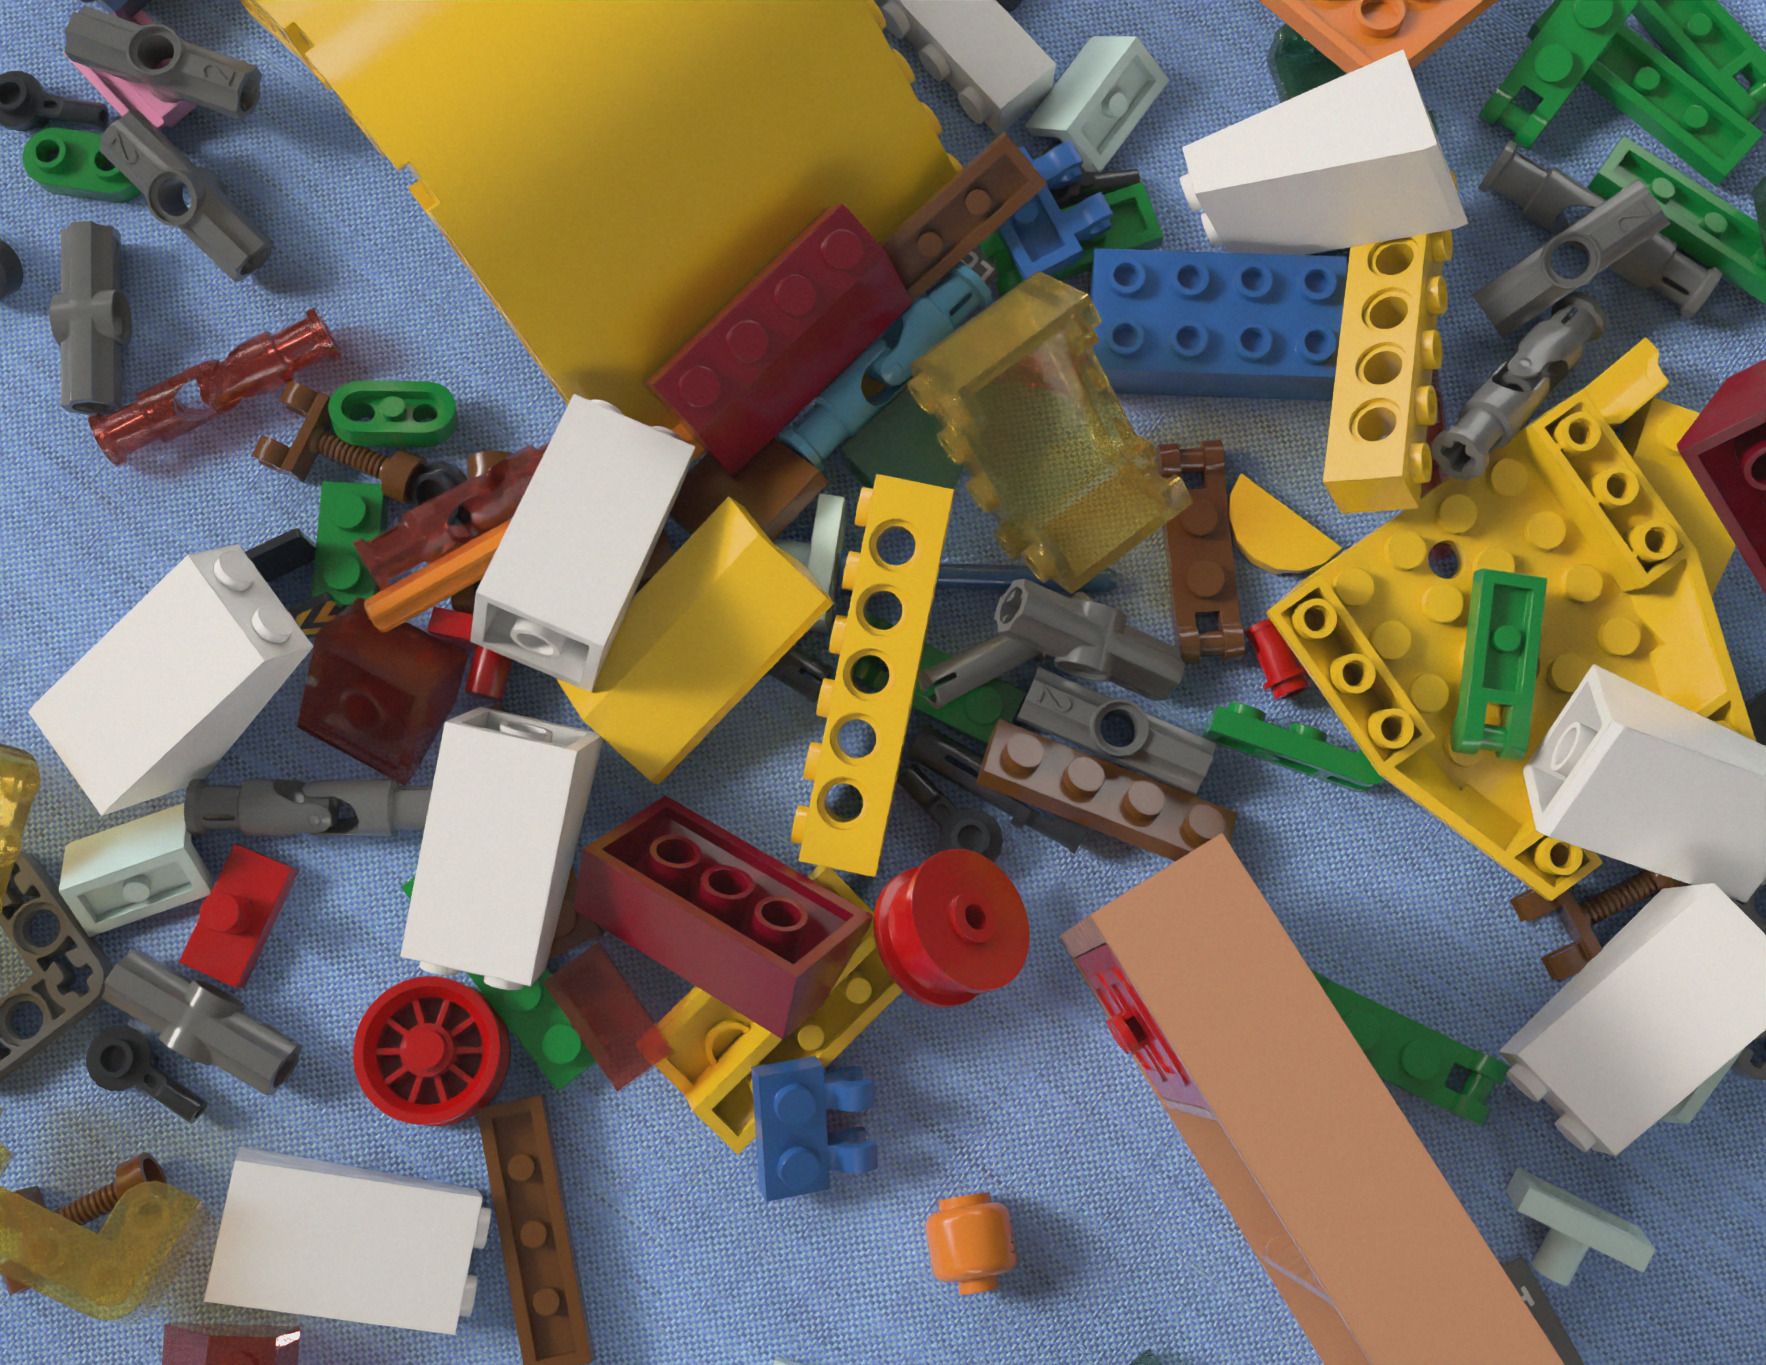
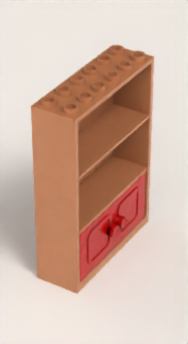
[1057,833,1565,1365]

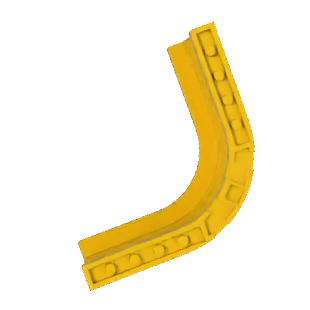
[239,0,963,430]

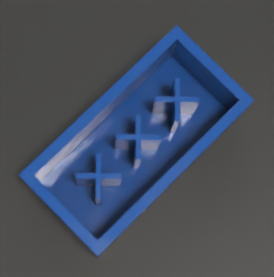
[1085,248,1347,401]

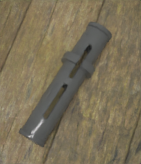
[918,592,1091,709]

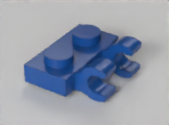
[995,140,1113,287]
[751,1056,878,1202]

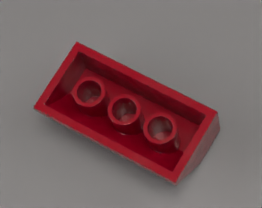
[643,203,913,477]
[1676,359,1766,594]
[574,795,873,1040]

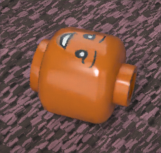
[925,1192,1018,1295]

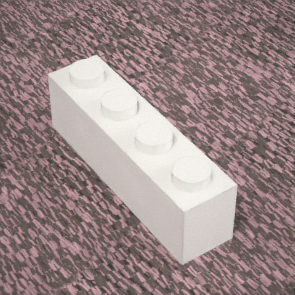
[873,0,1056,136]

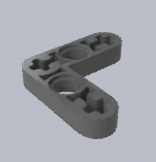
[0,848,113,1082]

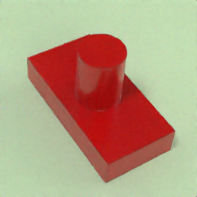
[427,606,513,702]
[178,843,299,988]

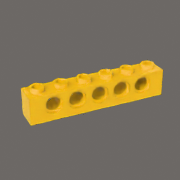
[1323,170,1458,514]
[791,474,955,877]

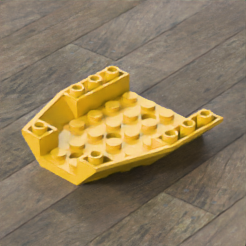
[1265,389,1756,901]

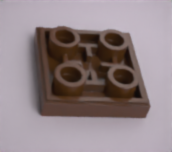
[668,438,829,543]

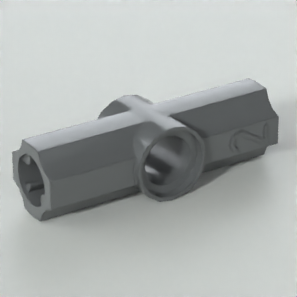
[64,6,262,121]
[99,110,274,282]
[1472,179,1670,339]
[49,221,132,416]
[994,578,1186,701]
[1016,667,1217,796]
[102,949,303,1095]

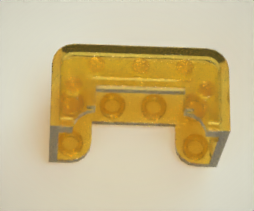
[907,271,1194,594]
[0,1107,212,1326]

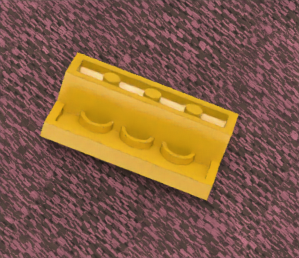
[556,496,834,785]
[636,865,903,1155]

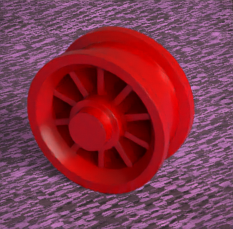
[873,849,1030,1008]
[353,976,511,1126]

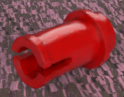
[1244,618,1311,701]

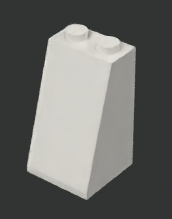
[1180,49,1468,255]
[470,394,695,693]
[28,544,314,816]
[1523,664,1766,903]
[400,707,603,990]
[1498,883,1766,1156]
[204,1147,491,1335]

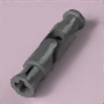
[1478,140,1723,319]
[1431,292,1607,481]
[184,779,432,837]

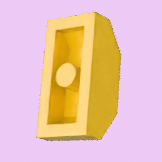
[1584,337,1669,431]

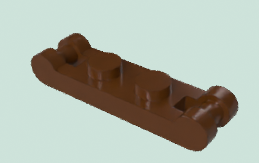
[1156,440,1245,664]

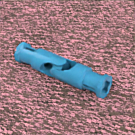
[778,261,993,472]

